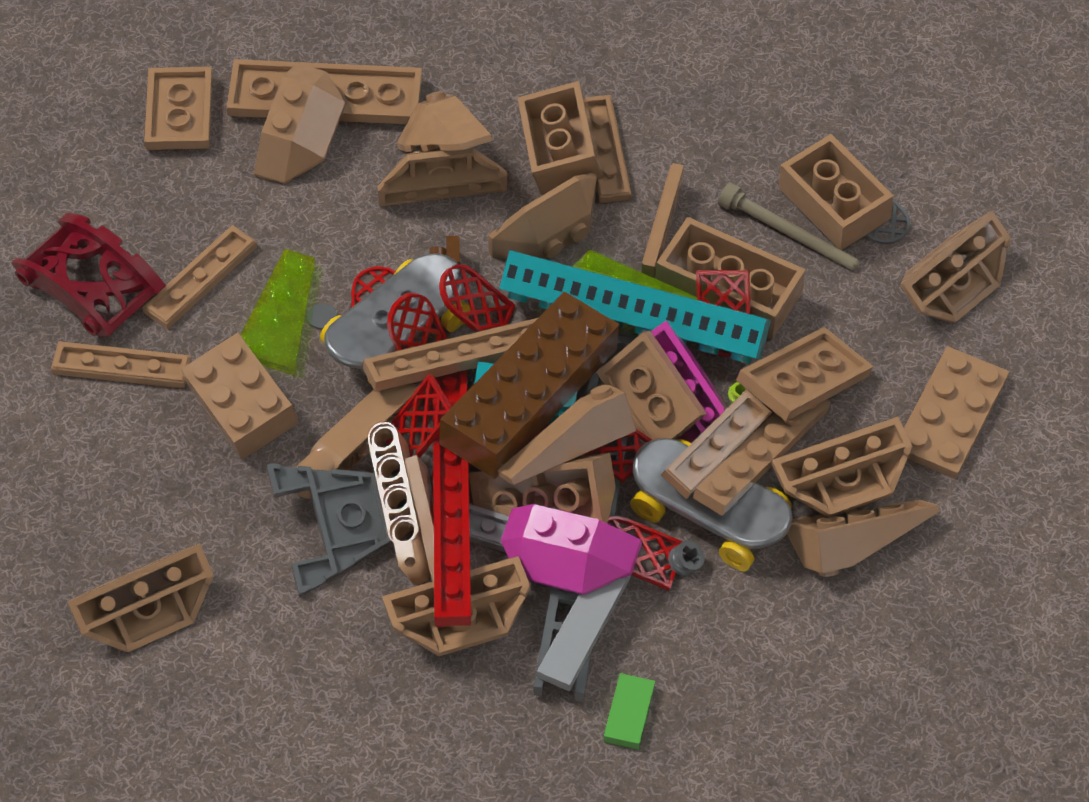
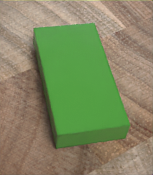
[603,673,655,750]

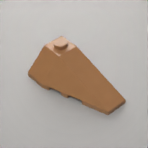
[397,91,493,152]
[498,385,636,485]
[469,453,616,524]
[787,500,940,577]

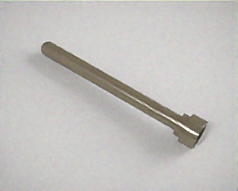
[718,182,859,270]

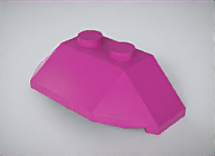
[651,321,728,443]
[501,504,642,595]

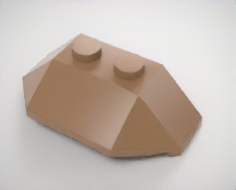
[254,63,346,184]
[377,147,507,206]
[488,172,597,259]
[900,211,1011,323]
[771,417,912,517]
[67,543,214,652]
[382,556,530,656]

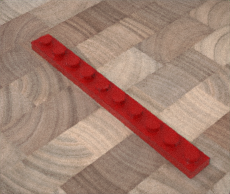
[433,370,471,627]

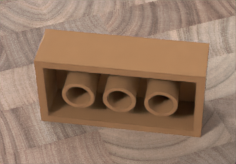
[655,217,806,340]

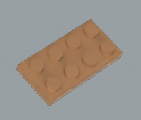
[736,327,874,421]
[904,346,1010,479]

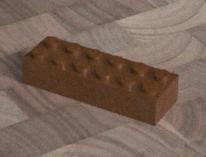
[439,291,620,479]

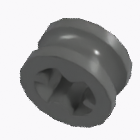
[668,540,705,576]

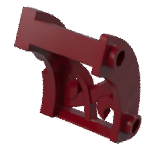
[11,213,166,337]

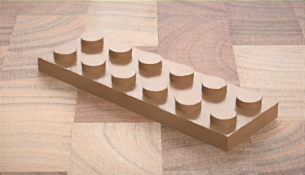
[226,59,422,124]

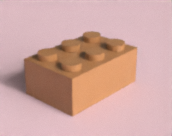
[517,81,603,195]
[779,134,894,250]
[181,332,299,460]

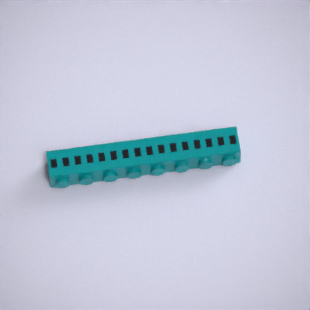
[499,250,771,364]

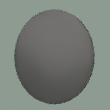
[307,303,337,328]

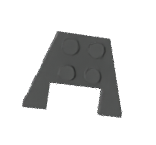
[266,463,393,596]

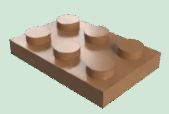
[144,66,213,150]
[596,331,707,444]

